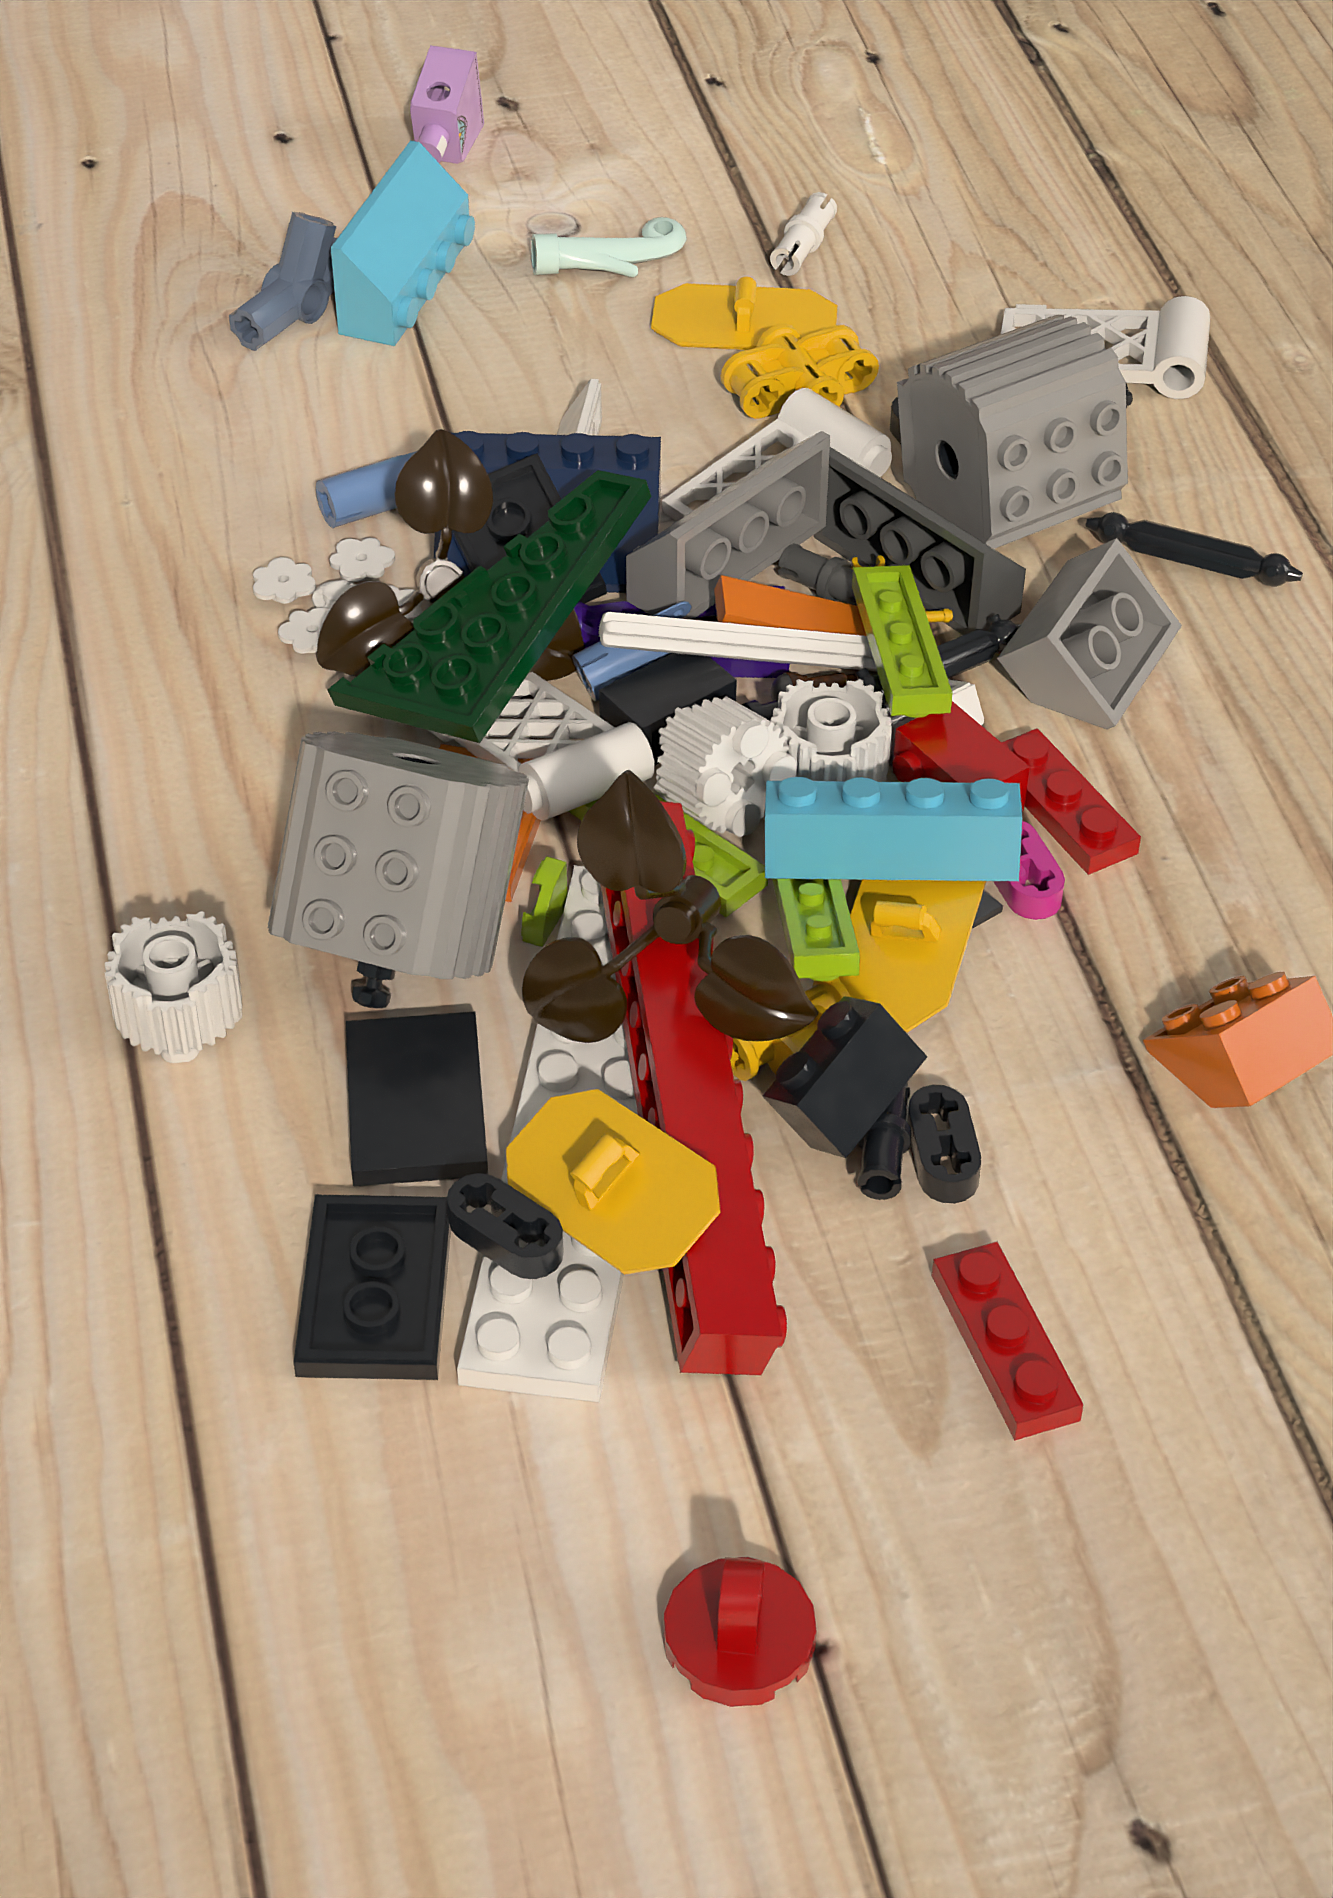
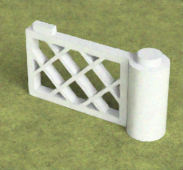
[1001,296,1210,399]
[662,388,892,521]
[428,672,654,821]

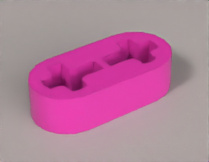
[993,820,1065,920]

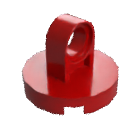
[664,1557,817,1707]

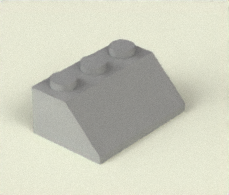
[997,538,1182,729]

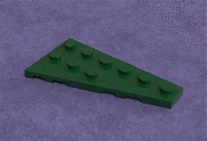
[327,470,652,743]

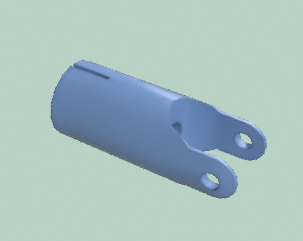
[316,451,417,528]
[572,601,692,702]

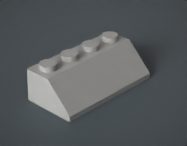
[626,431,830,620]

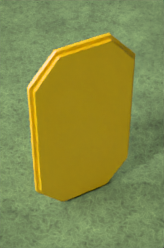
[651,277,838,350]
[838,880,986,1033]
[506,1089,720,1275]

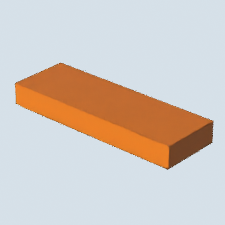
[714,575,867,636]

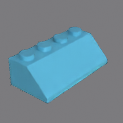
[331,140,475,346]
[765,777,1022,881]

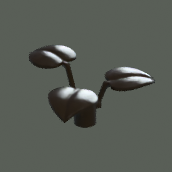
[317,429,585,681]
[522,770,819,1043]

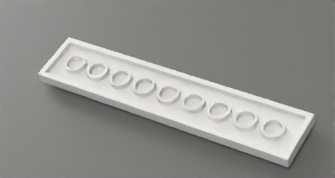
[457,865,638,1403]

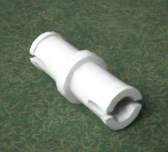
[770,192,837,276]

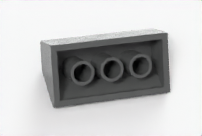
[814,447,1026,635]

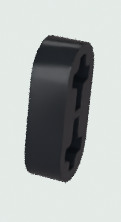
[907,1085,981,1204]
[447,1173,564,1279]

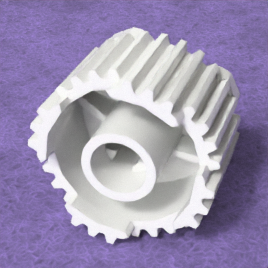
[771,679,892,782]
[654,696,797,837]
[105,911,242,1063]

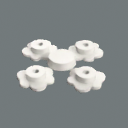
[253,538,422,654]

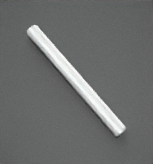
[599,612,878,672]

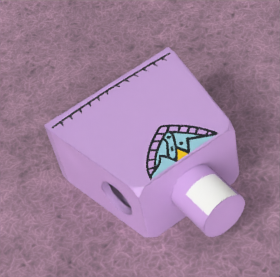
[410,45,484,164]

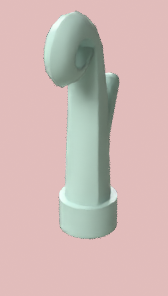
[531,217,687,278]

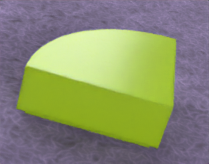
[521,856,567,947]

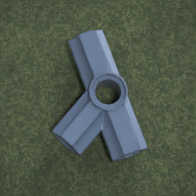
[229,212,337,351]

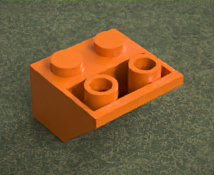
[1143,972,1333,1108]

